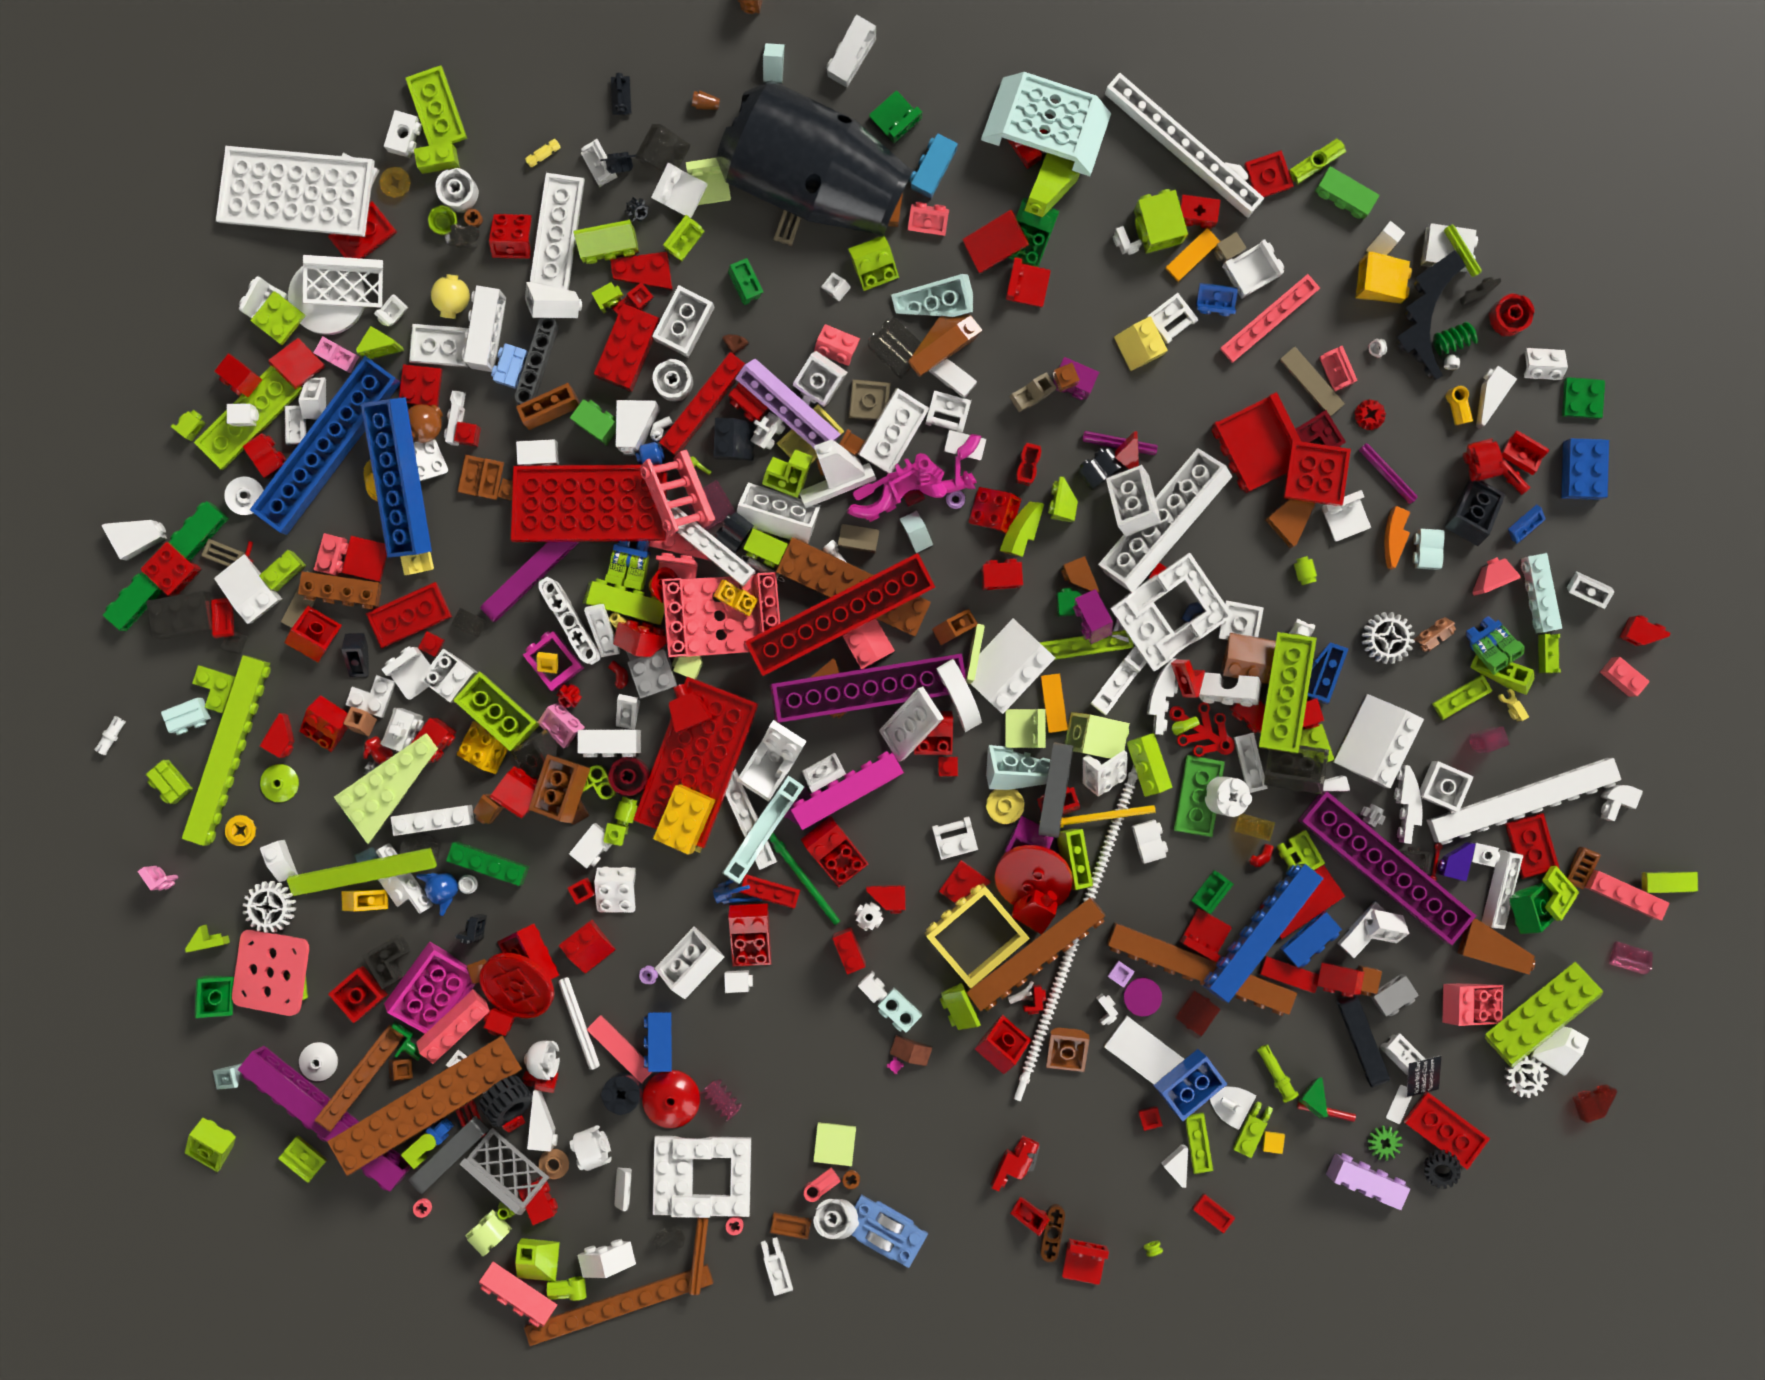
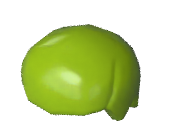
[428,205,458,235]

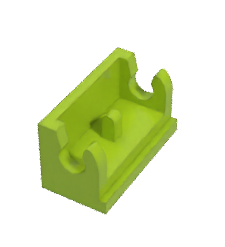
[663,215,705,262]
[1538,634,1561,673]

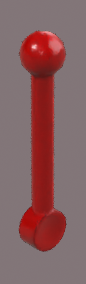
[1430,843,1443,881]

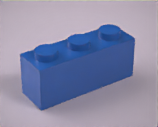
[1279,911,1342,968]
[644,1012,672,1072]

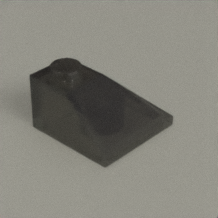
[510,729,557,779]

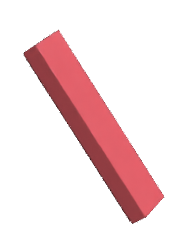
[586,1015,652,1083]

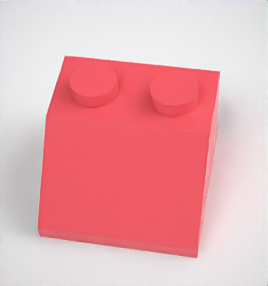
[843,619,895,670]

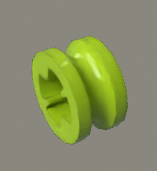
[1143,1241,1163,1257]

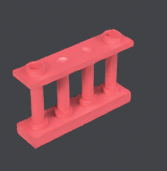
[640,450,715,537]

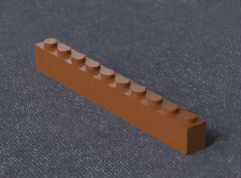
[1106,922,1297,1016]

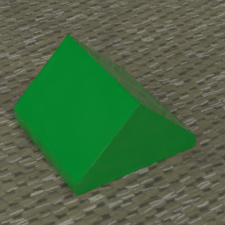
[194,976,234,1018]

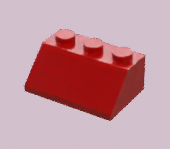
[497,924,559,979]

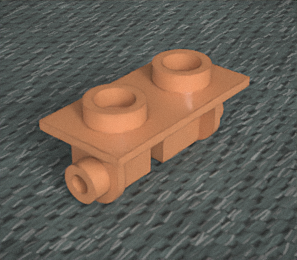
[1414,617,1456,652]

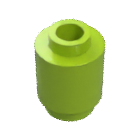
[1294,556,1317,585]
[614,796,638,826]

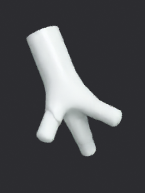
[1008,981,1034,1004]

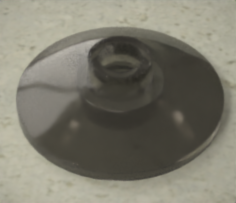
[400,833,439,861]

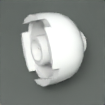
[524,1040,560,1080]

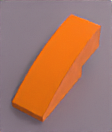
[1384,506,1410,569]

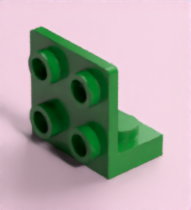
[869,91,922,144]

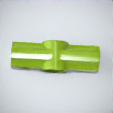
[1289,138,1346,185]

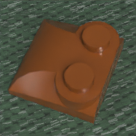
[1046,1028,1089,1072]

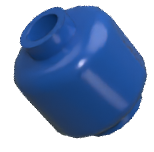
[636,442,665,465]

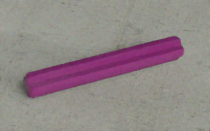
[1082,431,1158,456]
[1359,443,1418,504]

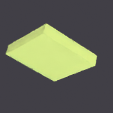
[814,1122,856,1166]

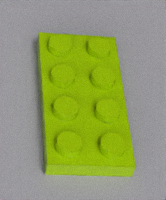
[405,65,468,146]

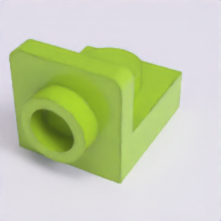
[604,823,629,846]

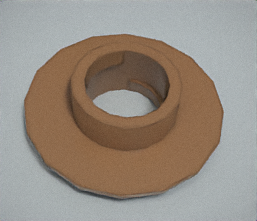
[539,1149,569,1179]

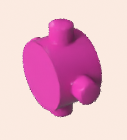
[887,1057,904,1074]

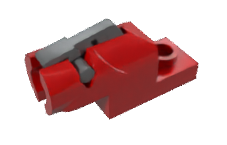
[991,1136,1040,1191]

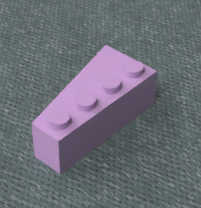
[1326,1153,1410,1210]

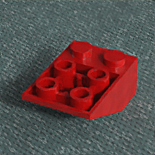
[801,816,869,887]
[728,903,771,967]

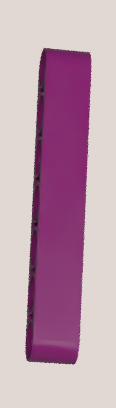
[480,542,579,622]

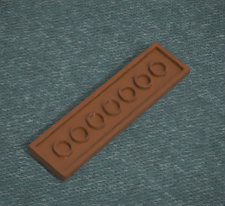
[776,537,931,637]

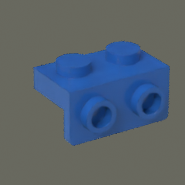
[1196,283,1238,316]

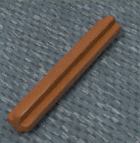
[689,1217,708,1295]

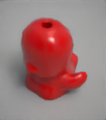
[363,736,393,765]

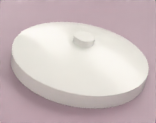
[288,266,366,335]

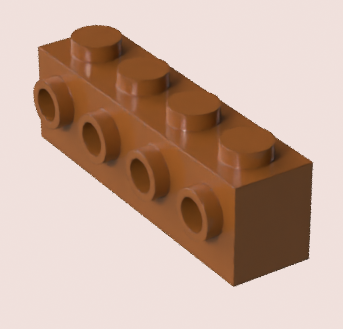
[298,571,382,610]

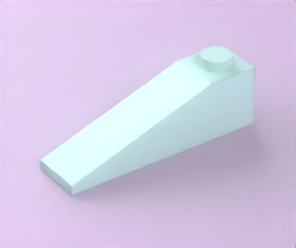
[891,274,973,317]
[986,745,1050,790]

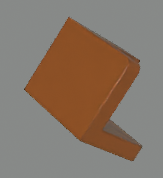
[839,429,865,457]

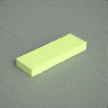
[965,624,985,684]

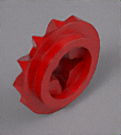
[1355,399,1386,430]

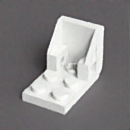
[737,720,806,802]

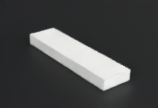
[800,463,876,508]

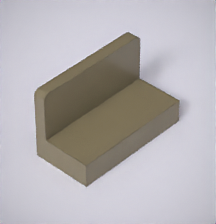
[838,524,879,553]

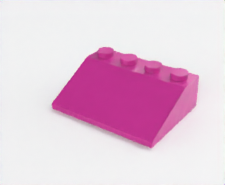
[384,941,475,1033]

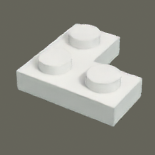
[346,675,396,718]

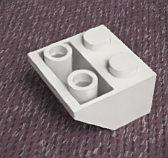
[420,649,478,703]

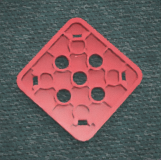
[232,929,309,1016]

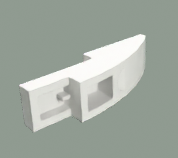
[1147,658,1178,735]
[1394,765,1422,844]

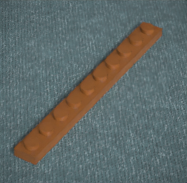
[524,1264,714,1346]

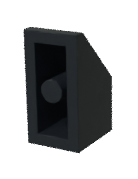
[341,633,369,677]

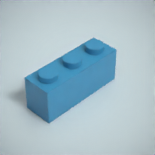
[910,133,958,199]

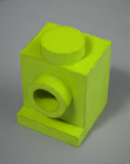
[592,282,624,314]
[171,410,206,441]

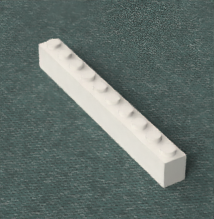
[1105,73,1264,218]
[1427,758,1621,845]

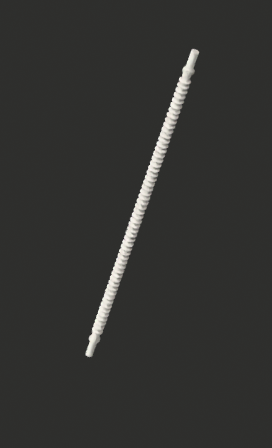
[1014,764,1138,1101]

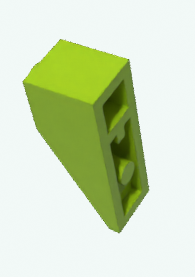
[1470,654,1535,695]

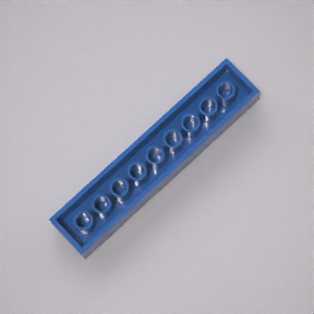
[250,356,401,535]

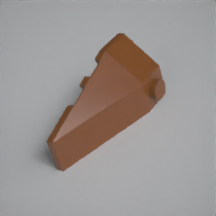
[908,314,982,377]

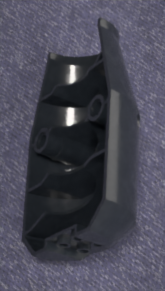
[716,80,915,237]

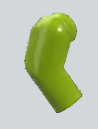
[1171,716,1200,735]

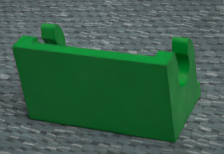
[728,258,764,305]
[1191,870,1234,914]

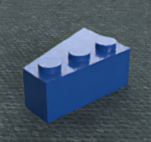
[1307,642,1348,705]

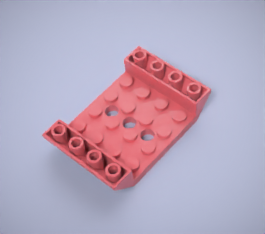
[662,572,780,657]

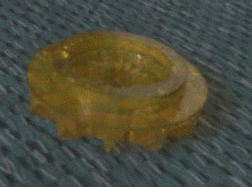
[380,167,411,198]

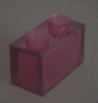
[1470,726,1510,753]

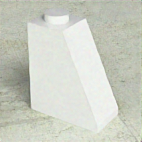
[525,282,582,318]
[814,439,866,489]
[102,520,167,561]

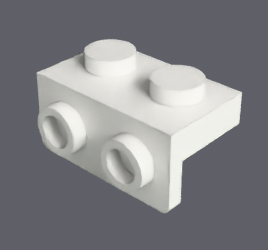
[1524,348,1568,380]

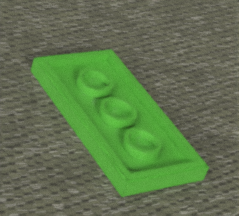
[1174,755,1225,837]

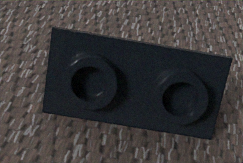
[611,73,632,115]
[600,152,637,174]

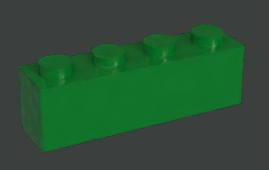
[446,842,530,886]

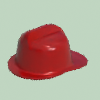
[649,567,679,603]

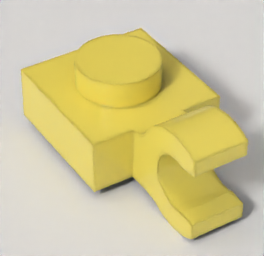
[1498,689,1529,721]

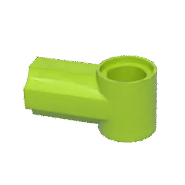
[547,1276,587,1301]

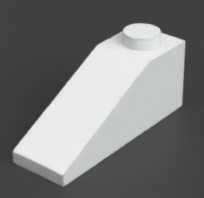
[1476,366,1517,429]
[527,1090,558,1151]

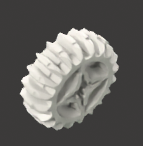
[1362,612,1415,664]
[243,881,296,933]

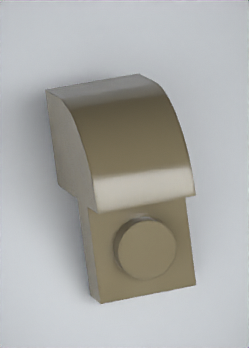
[1009,372,1057,412]

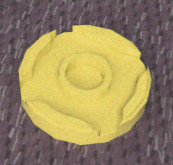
[986,789,1024,824]

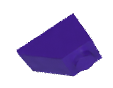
[1438,842,1476,881]

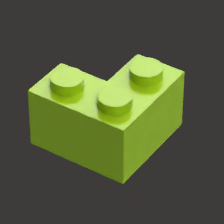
[762,449,813,498]

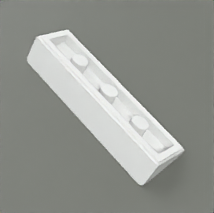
[1482,850,1523,929]

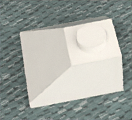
[1531,1027,1589,1076]

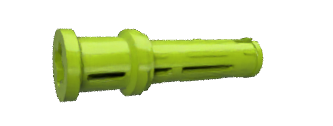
[1257,1044,1299,1103]

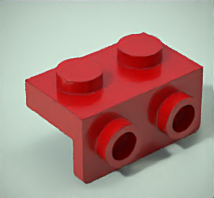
[1501,431,1549,475]

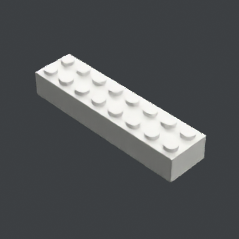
[1098,448,1232,593]

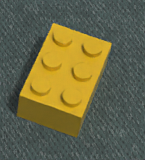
[653,785,715,854]

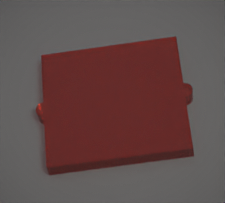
[1175,990,1221,1037]

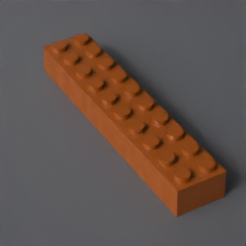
[327,1036,522,1176]

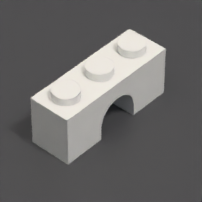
[1199,673,1262,707]

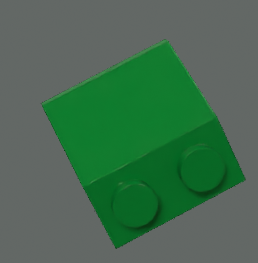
[1509,882,1555,934]

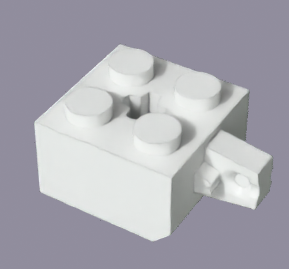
[793,351,848,407]
[380,708,424,752]

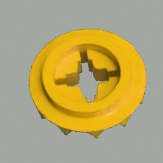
[225,815,257,846]

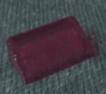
[1609,941,1653,974]

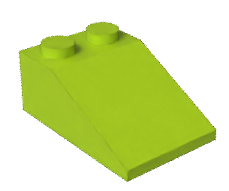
[940,983,981,1030]

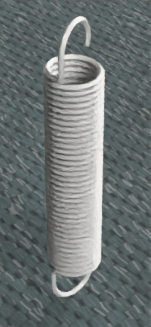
[741,555,785,582]

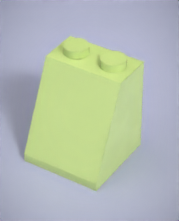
[1065,712,1130,759]

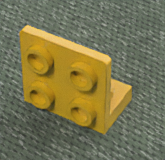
[457,721,508,774]

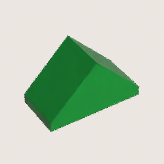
[1298,1077,1328,1118]

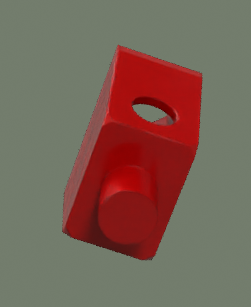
[669,684,713,733]
[1012,890,1058,935]

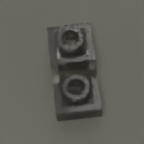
[1460,277,1501,306]

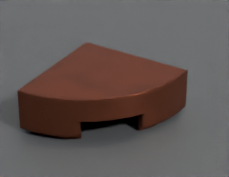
[722,334,749,354]

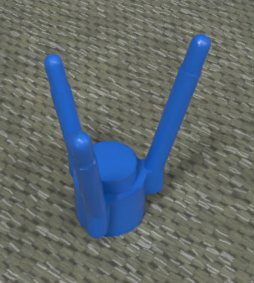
[713,879,761,905]

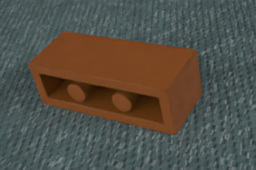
[516,383,580,430]

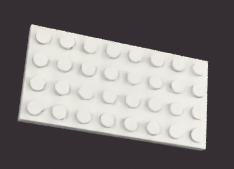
[216,146,375,237]

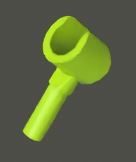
[690,457,712,475]

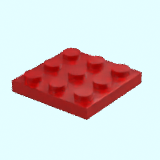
[1284,440,1351,507]

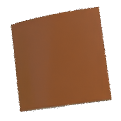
[457,454,504,500]

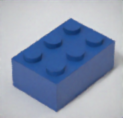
[1561,438,1609,500]
[1153,1049,1227,1121]

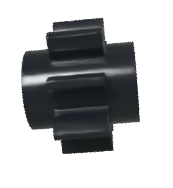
[624,197,649,222]

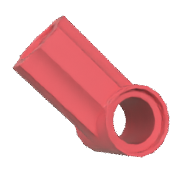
[804,1167,841,1202]

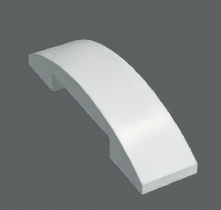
[1091,646,1147,715]
[936,659,982,732]

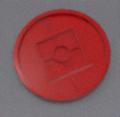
[995,845,1073,906]
[479,953,554,1018]

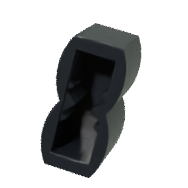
[1078,447,1124,490]
[715,512,754,554]

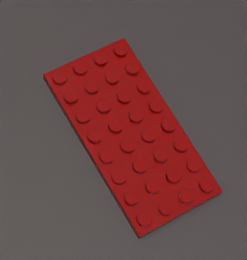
[511,465,668,542]
[634,676,759,848]

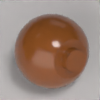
[408,404,443,443]

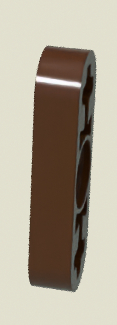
[1040,1204,1065,1262]

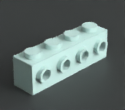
[1521,553,1562,633]

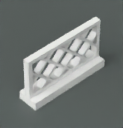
[303,255,383,308]

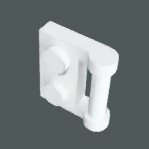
[1147,293,1198,344]
[925,391,971,433]
[932,816,978,860]

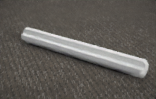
[558,977,600,1070]

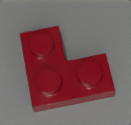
[1296,410,1346,447]

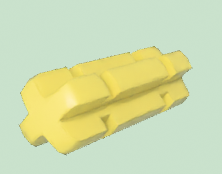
[525,139,561,167]

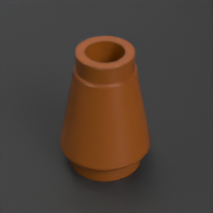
[691,90,720,110]

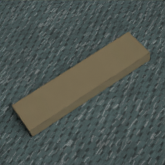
[1280,347,1345,416]

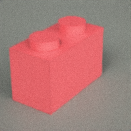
[1600,657,1650,697]

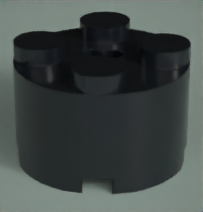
[601,1072,643,1115]

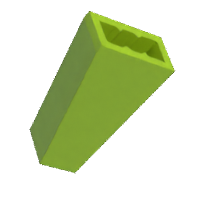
[1025,152,1080,217]

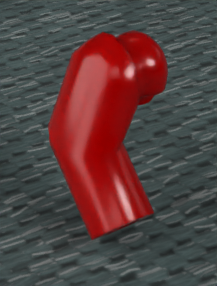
[608,660,628,689]
[1249,844,1274,868]

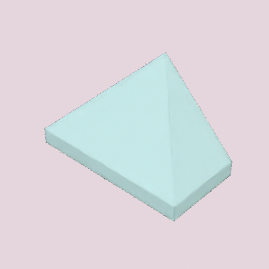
[213,1064,242,1089]

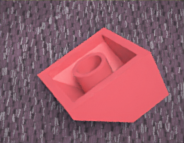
[1472,557,1521,596]

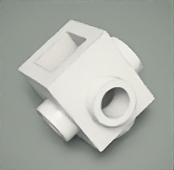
[855,902,884,931]

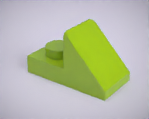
[185,924,230,953]

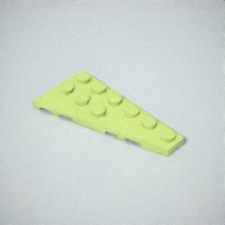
[334,733,438,844]

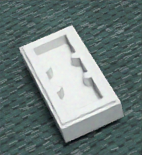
[285,406,306,445]

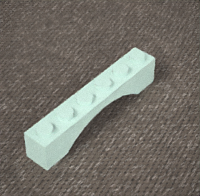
[722,776,804,884]

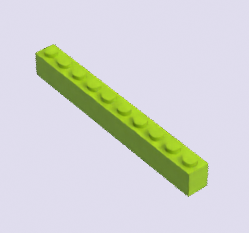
[182,655,271,846]

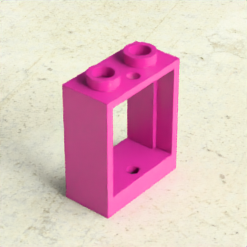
[523,631,584,692]

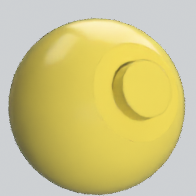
[431,274,470,319]

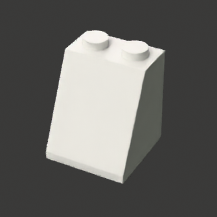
[616,400,660,456]

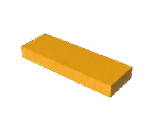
[1165,228,1221,282]
[1040,673,1068,733]

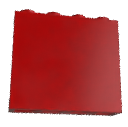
[1211,392,1302,493]

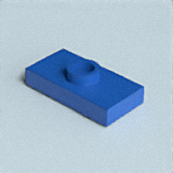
[1508,504,1546,544]

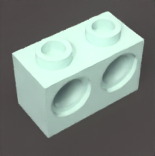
[878,987,922,1032]

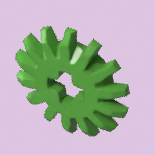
[1368,1126,1403,1161]

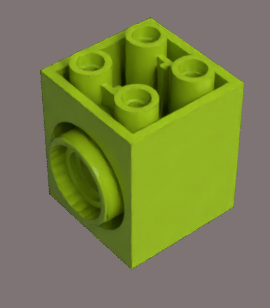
[1134,189,1188,254]

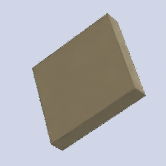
[849,379,891,421]

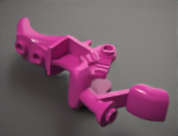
[847,434,981,522]

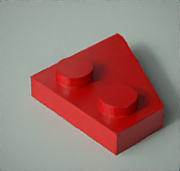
[939,860,991,903]

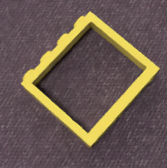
[925,884,1030,988]

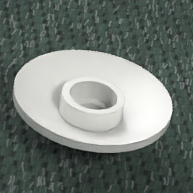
[224,477,264,515]
[299,1042,338,1081]

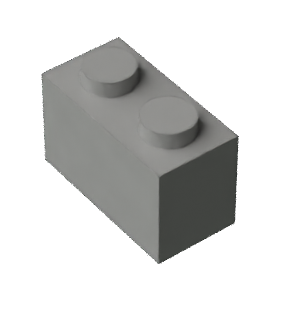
[1370,974,1419,1016]

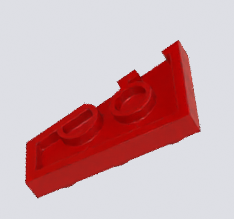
[610,252,673,291]

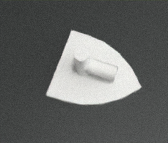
[1210,1086,1256,1130]

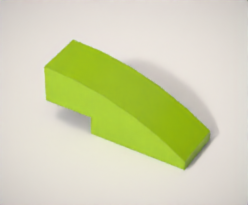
[1000,501,1044,557]
[1642,872,1698,893]

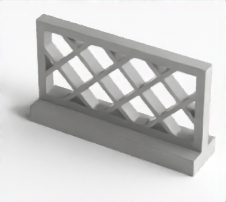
[460,1128,550,1215]

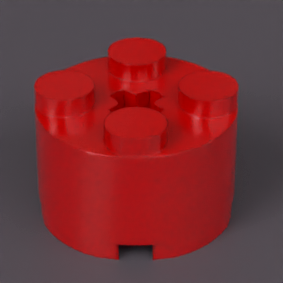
[1489,293,1535,337]
[1463,438,1503,481]

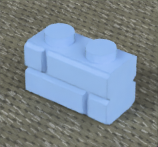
[491,343,528,389]

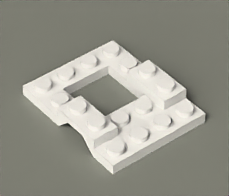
[1110,553,1233,671]
[653,1136,751,1218]

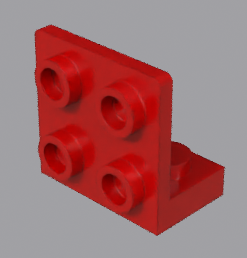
[489,214,532,259]
[1006,257,1051,307]
[969,487,1022,534]
[141,542,202,597]
[1180,908,1232,962]
[1062,1239,1109,1285]

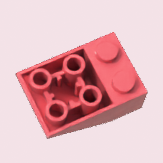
[1442,983,1503,1026]

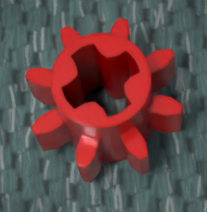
[556,684,582,708]

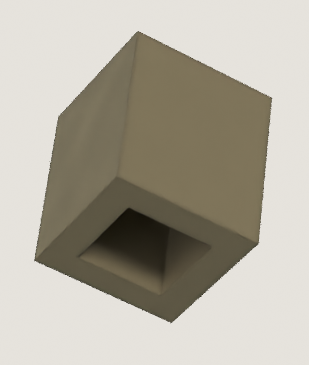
[1214,232,1246,264]

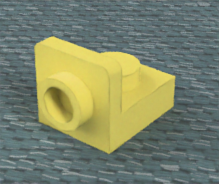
[400,552,434,575]

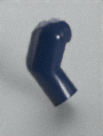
[1181,601,1205,622]

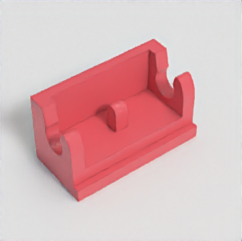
[1319,346,1358,392]

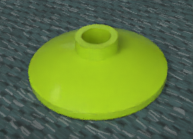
[260,764,299,802]

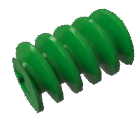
[1433,322,1478,356]

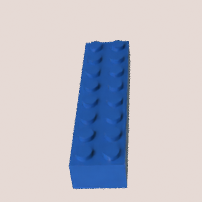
[361,397,432,557]
[1203,864,1324,1003]

